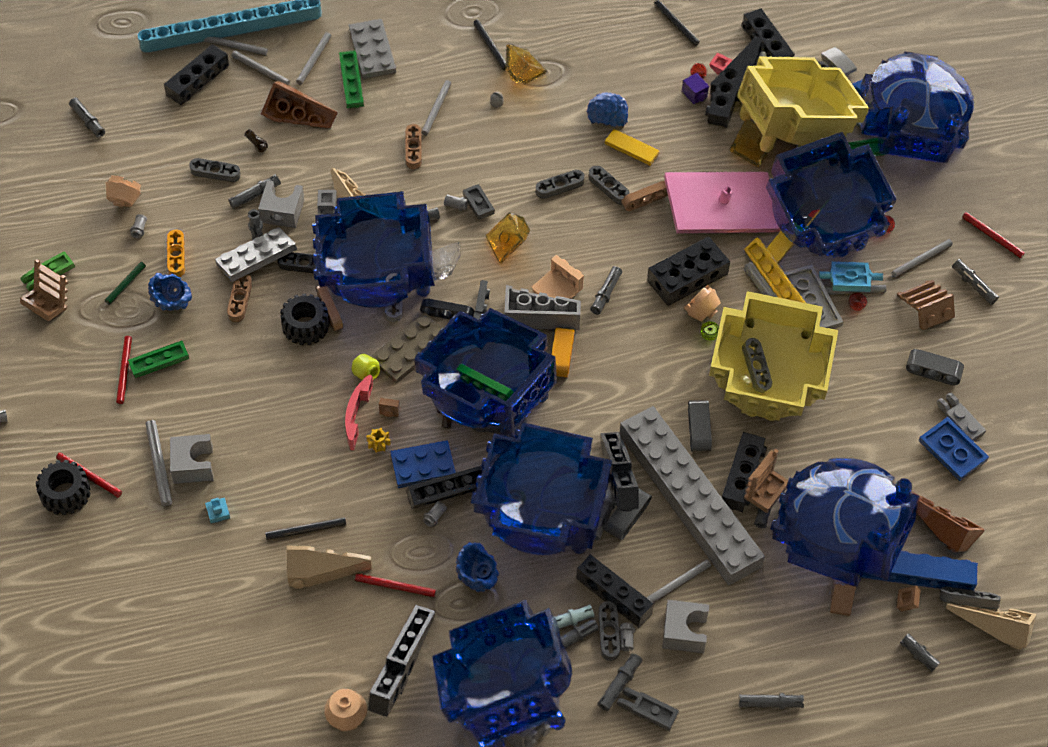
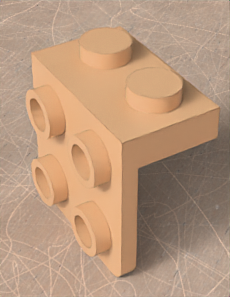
[532,255,584,299]

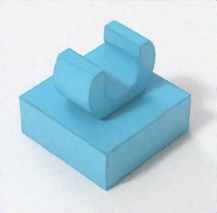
[205,498,230,523]

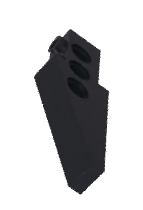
[705,37,762,128]
[600,432,639,512]
[367,605,435,717]

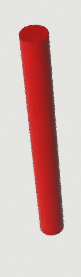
[962,212,1025,258]
[116,336,132,404]
[56,452,122,498]
[355,573,436,598]

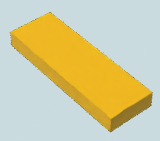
[605,129,660,166]

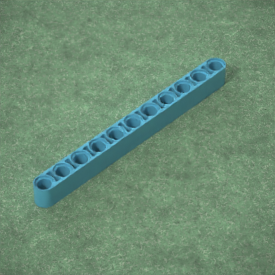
[137,0,322,52]

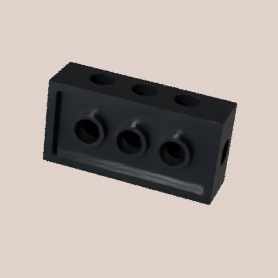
[647,236,730,306]

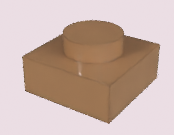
[379,398,400,417]
[897,586,920,611]

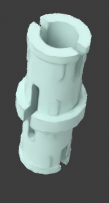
[551,605,594,630]

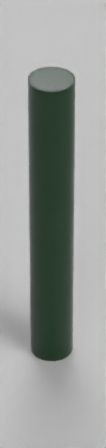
[104,262,146,305]

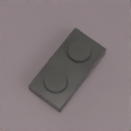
[463,184,495,220]

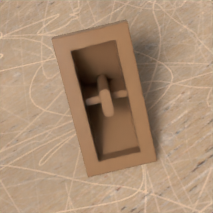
[830,575,856,616]

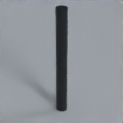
[654,0,700,46]
[473,20,509,70]
[265,517,346,540]

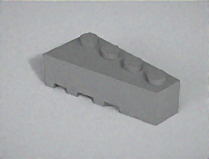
[504,285,581,330]

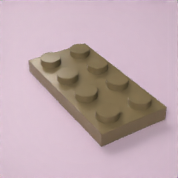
[371,313,451,384]

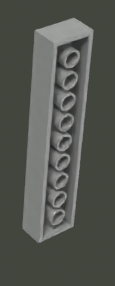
[620,406,765,586]

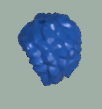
[586,92,628,127]
[148,273,192,311]
[456,542,499,592]

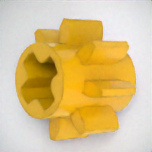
[366,428,391,453]

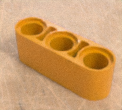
[549,327,575,378]

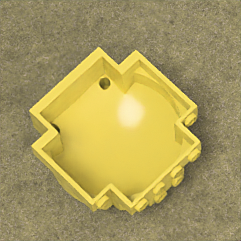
[737,57,869,152]
[709,291,838,421]

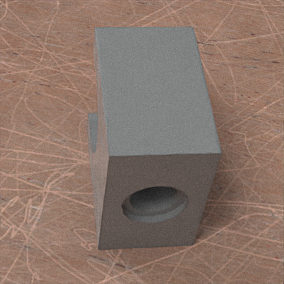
[258,181,304,228]
[170,434,214,484]
[662,600,709,653]

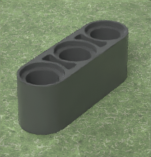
[906,349,964,385]
[688,400,712,451]
[604,489,652,540]

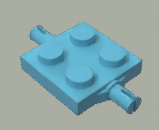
[819,262,883,292]

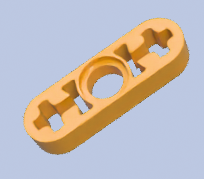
[167,229,185,277]

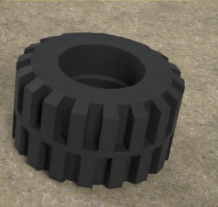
[280,294,329,345]
[36,460,91,515]

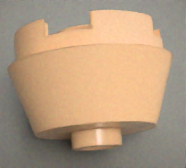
[106,175,141,207]
[684,285,721,322]
[324,689,367,731]

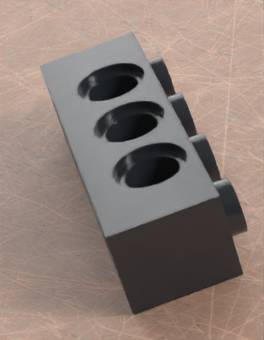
[741,8,795,57]
[164,44,229,105]
[722,431,768,513]
[406,464,490,509]
[576,554,654,628]

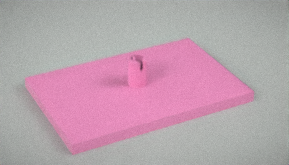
[664,172,783,234]

